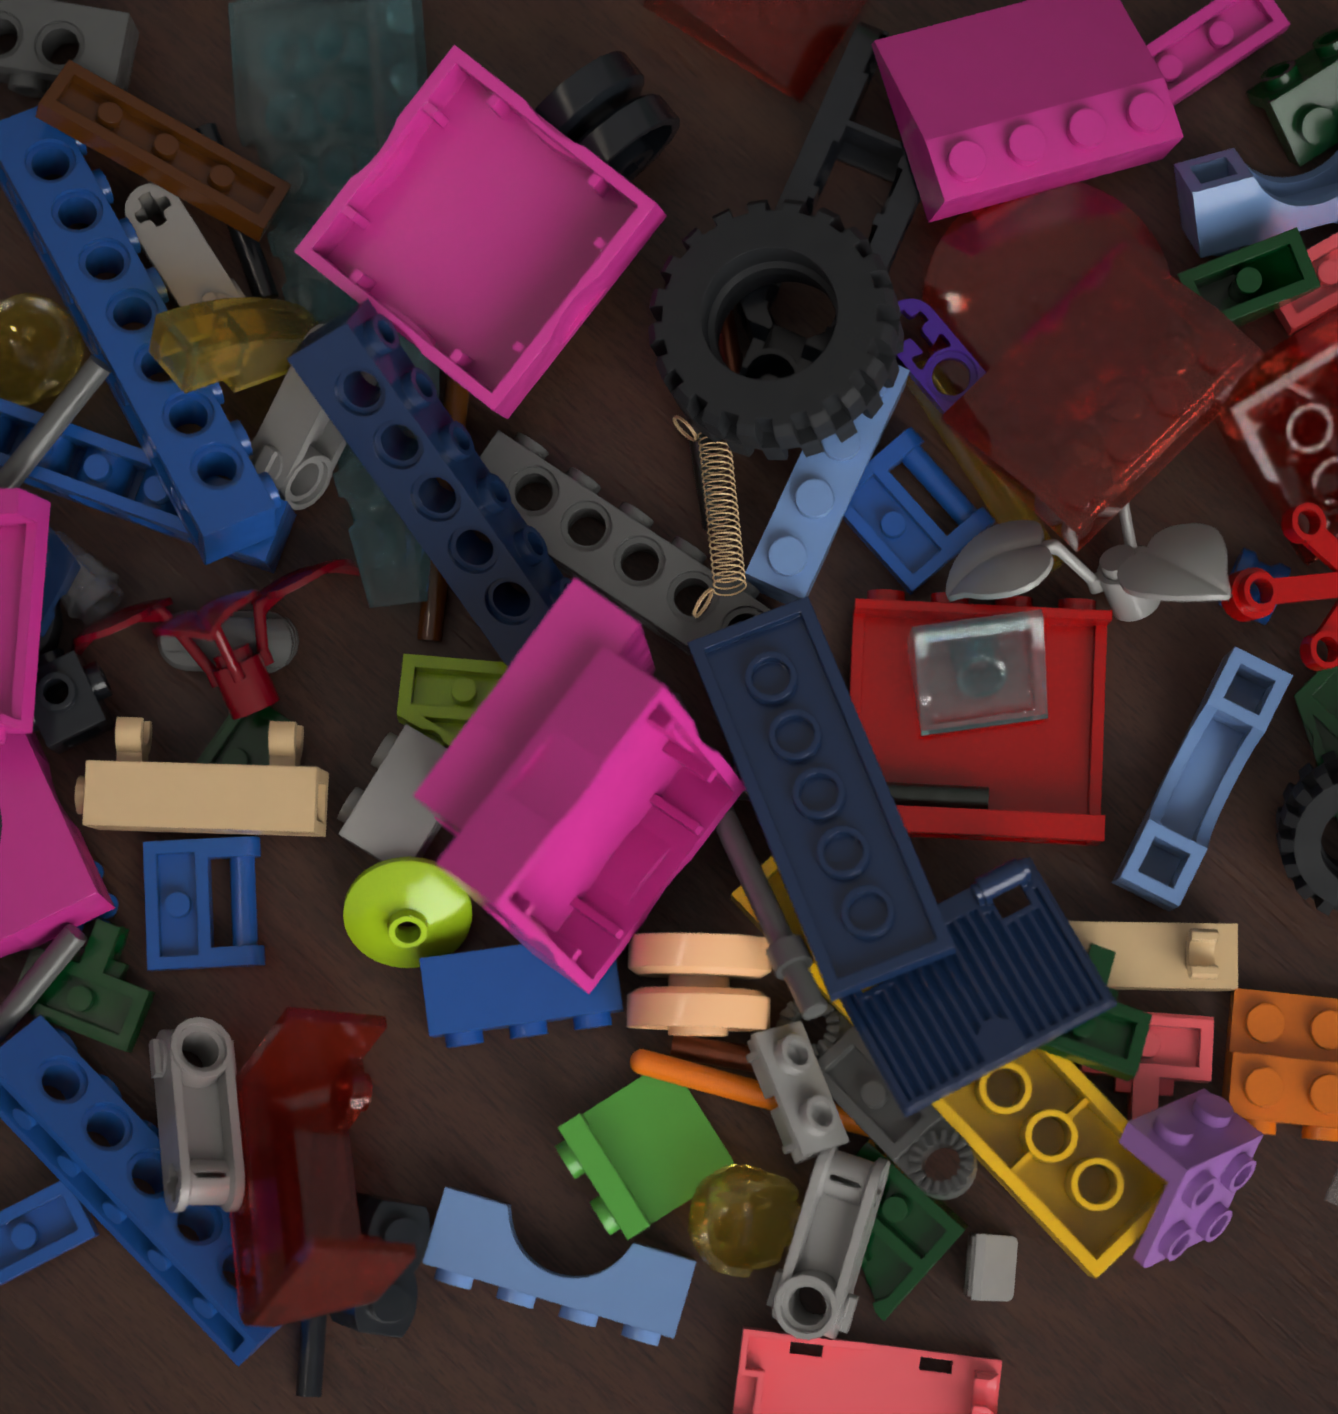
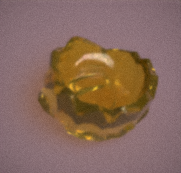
[0,292,85,406]
[688,1164,802,1278]

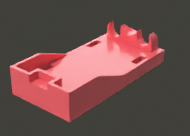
[732,1326,1002,1414]

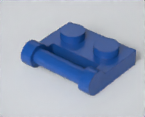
[843,427,996,596]
[143,836,266,971]

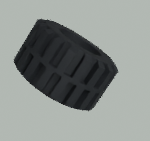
[1276,750,1338,916]

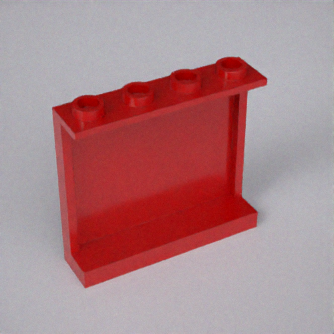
[849,589,1112,846]

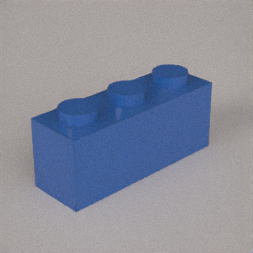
[419,944,624,1048]

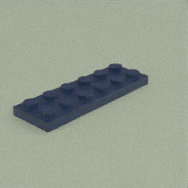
[687,596,955,1002]

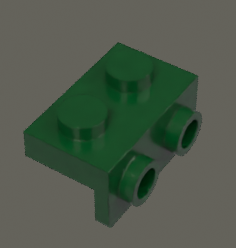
[1246,28,1338,167]

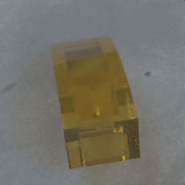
[148,297,319,394]

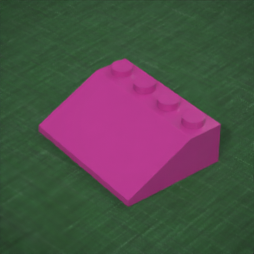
[871,0,1184,223]

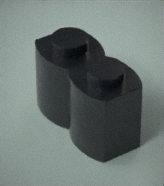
[328,1192,430,1338]

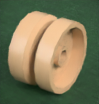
[626,933,771,1037]

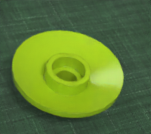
[343,856,472,968]

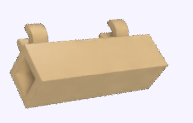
[75,717,329,837]
[1068,921,1238,992]

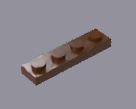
[35,60,292,242]

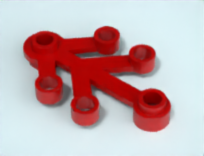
[1221,502,1338,671]

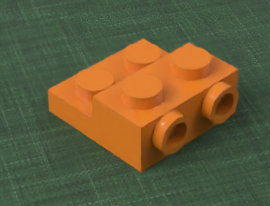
[1222,988,1338,1142]

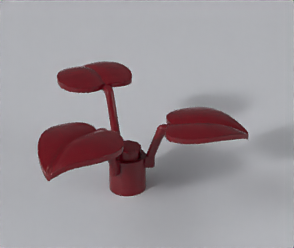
[71,559,359,720]

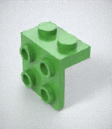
[555,1075,734,1240]

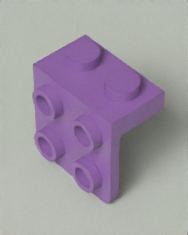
[1119,1088,1264,1268]

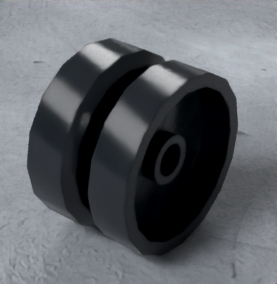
[535,51,680,182]

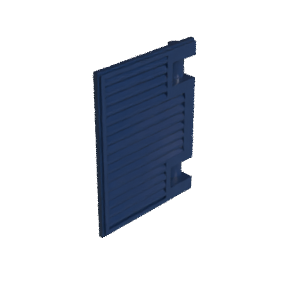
[839,857,1117,1117]

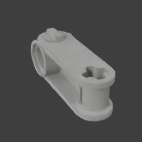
[125,183,265,365]
[249,323,377,510]
[148,1017,245,1212]
[766,1146,890,1340]

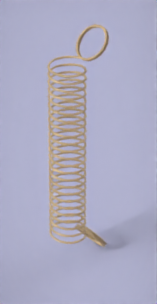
[673,415,747,618]

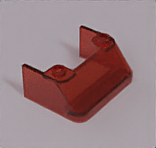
[229,1007,416,1327]

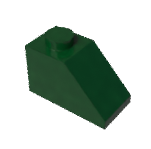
[1170,227,1321,345]

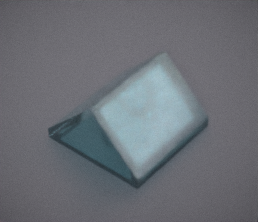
[907,609,1048,736]

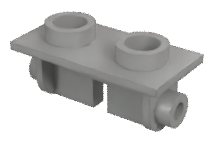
[745,1021,850,1164]

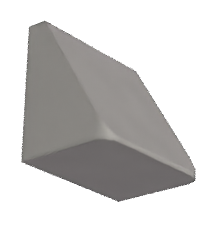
[963,1232,1018,1301]

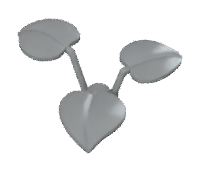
[946,400,1231,622]

